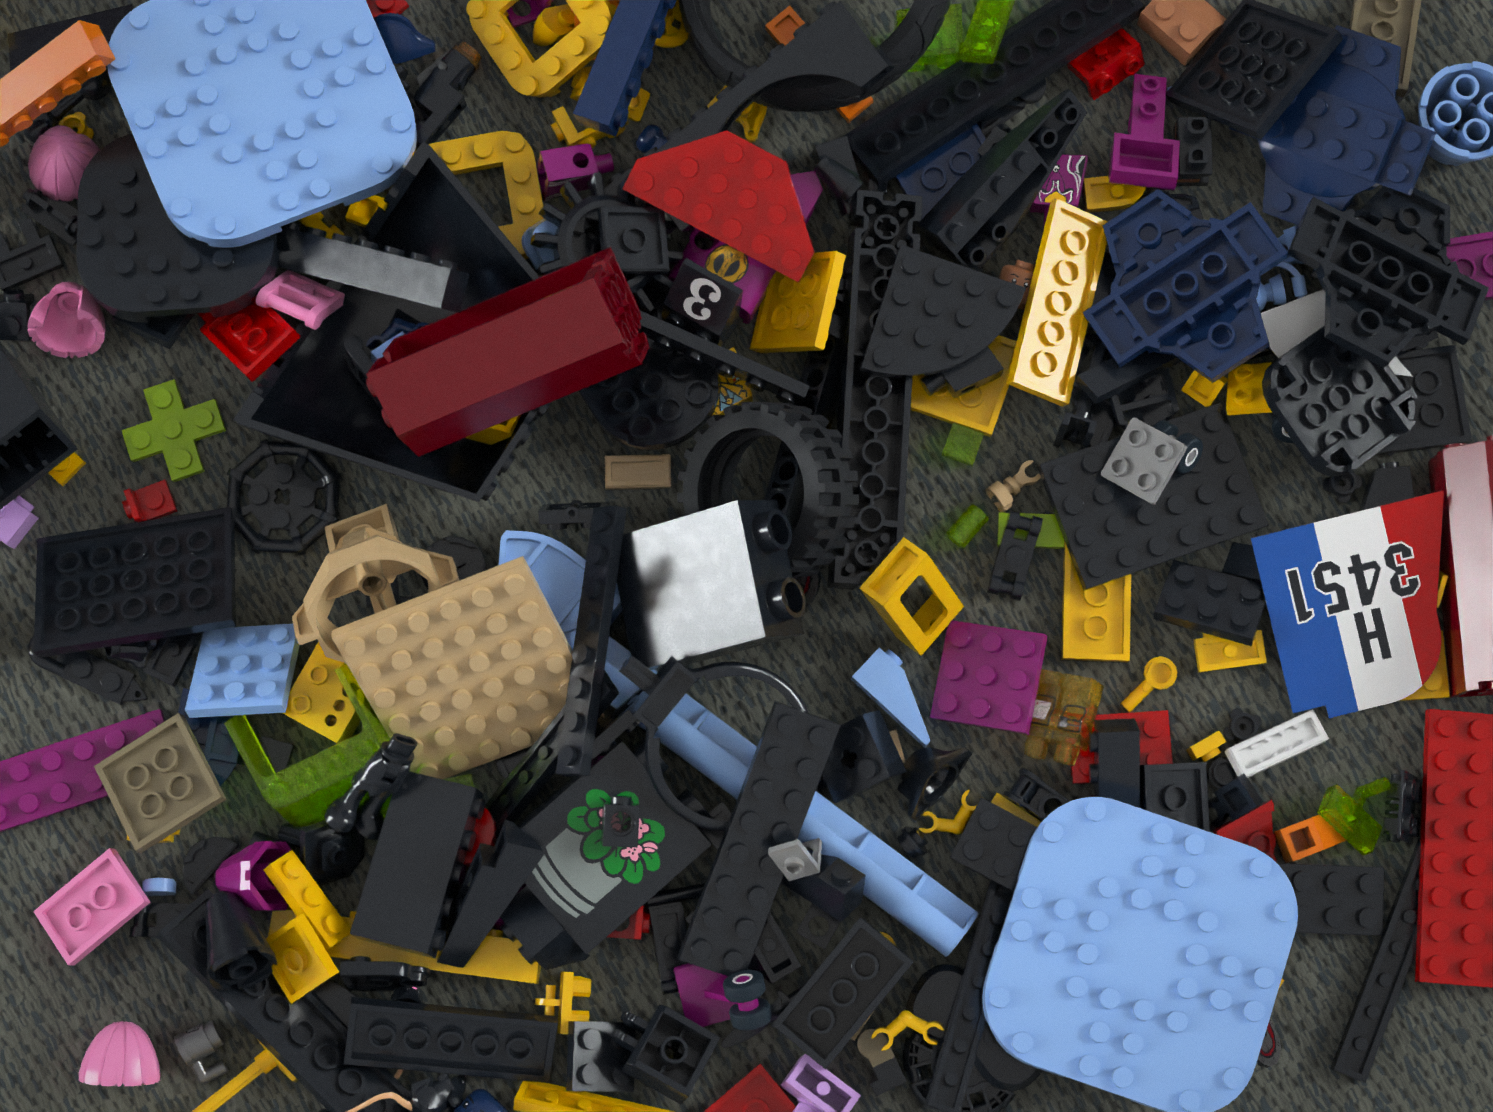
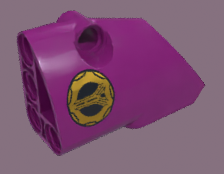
[668,171,823,324]

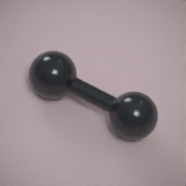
[23,70,112,143]

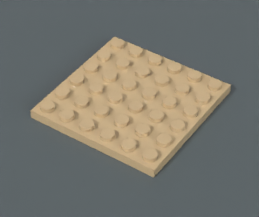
[332,556,605,779]

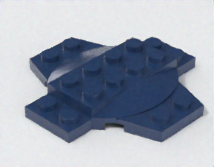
[1229,25,1437,226]
[1083,189,1289,383]

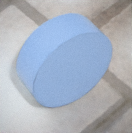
[142,878,176,896]

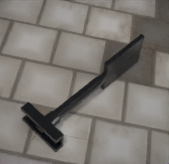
[1053,252,1116,450]

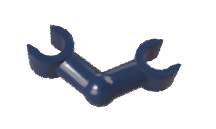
[366,318,428,350]

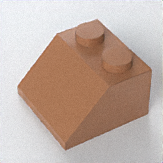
[1137,0,1227,66]

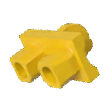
[535,972,591,1034]

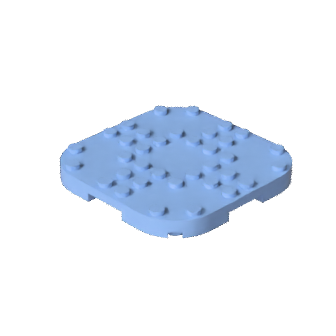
[107,0,417,248]
[982,797,1298,1112]

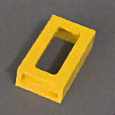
[859,537,964,656]

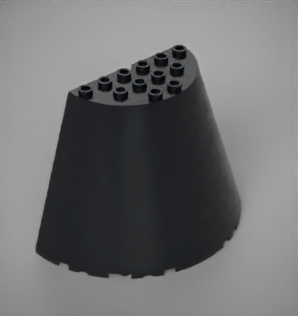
[233,141,551,502]

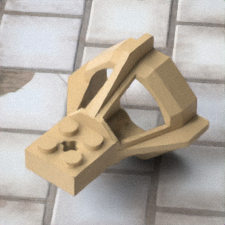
[292,504,460,663]

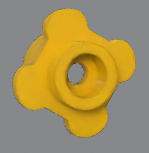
[59,112,94,139]

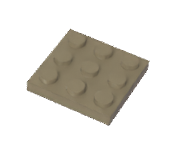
[94,713,227,853]

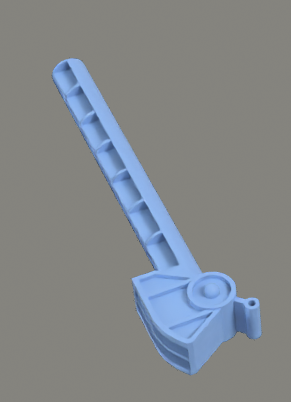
[499,530,979,957]

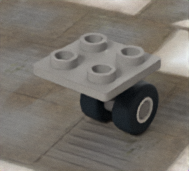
[1101,417,1203,504]

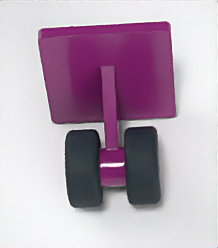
[674,963,772,1031]

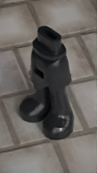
[324,733,418,840]

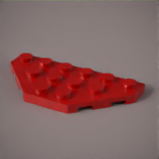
[622,130,815,282]

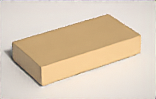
[605,454,671,490]

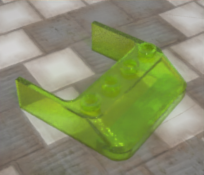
[224,663,390,828]

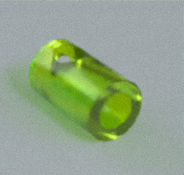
[945,504,989,549]

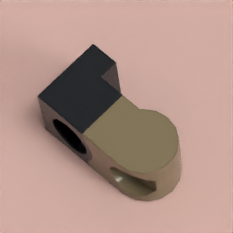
[857,1028,907,1096]

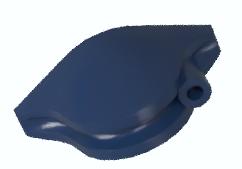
[374,13,436,64]

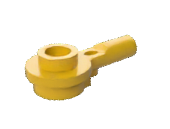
[1120,656,1177,713]

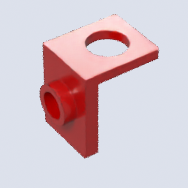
[607,905,650,940]

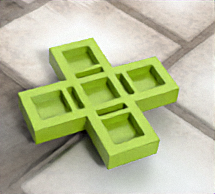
[121,379,226,482]

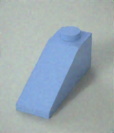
[851,647,931,748]

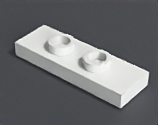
[1224,709,1329,778]

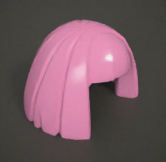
[28,125,100,201]
[27,282,106,358]
[79,1021,161,1087]

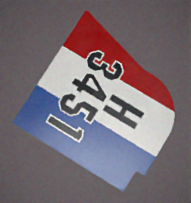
[1251,490,1444,718]

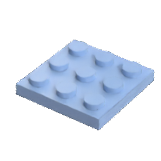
[185,623,300,718]

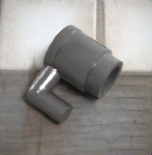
[174,1020,229,1084]

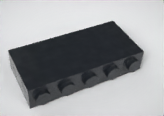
[350,771,485,959]

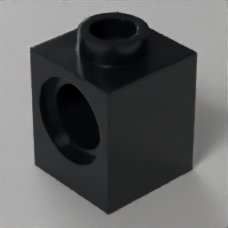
[601,796,640,848]

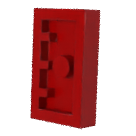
[1067,28,1145,100]

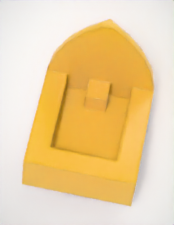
[533,4,575,46]

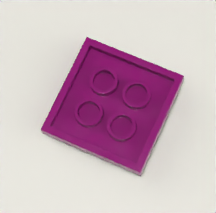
[930,620,1048,735]

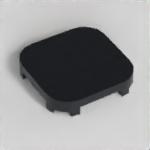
[1262,325,1418,476]

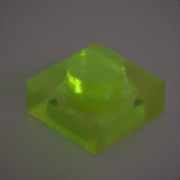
[941,423,984,467]

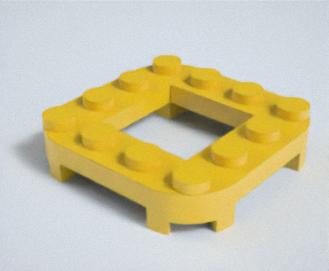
[466,0,617,98]
[411,131,544,259]

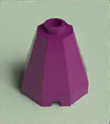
[215,841,291,911]

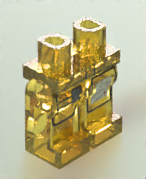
[1022,669,1104,766]

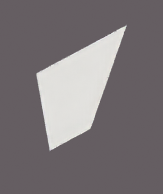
[1261,289,1413,377]

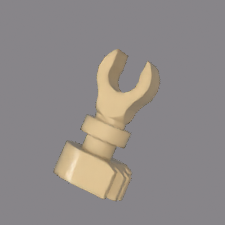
[986,460,1041,513]

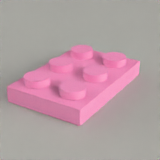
[33,848,151,966]

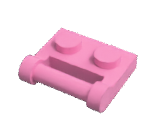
[256,270,345,330]

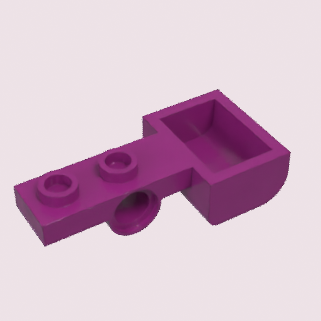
[1108,74,1180,190]

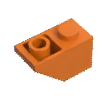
[1273,808,1349,863]

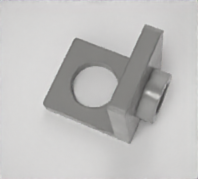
[768,838,822,881]

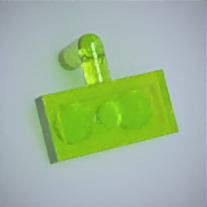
[1317,777,1390,855]

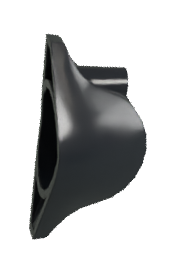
[897,747,972,821]

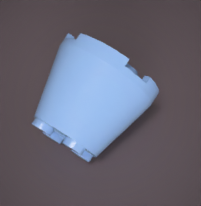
[1418,61,1493,166]

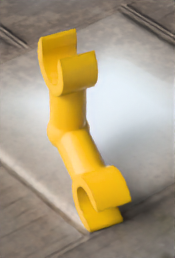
[919,790,983,835]
[871,1010,945,1051]

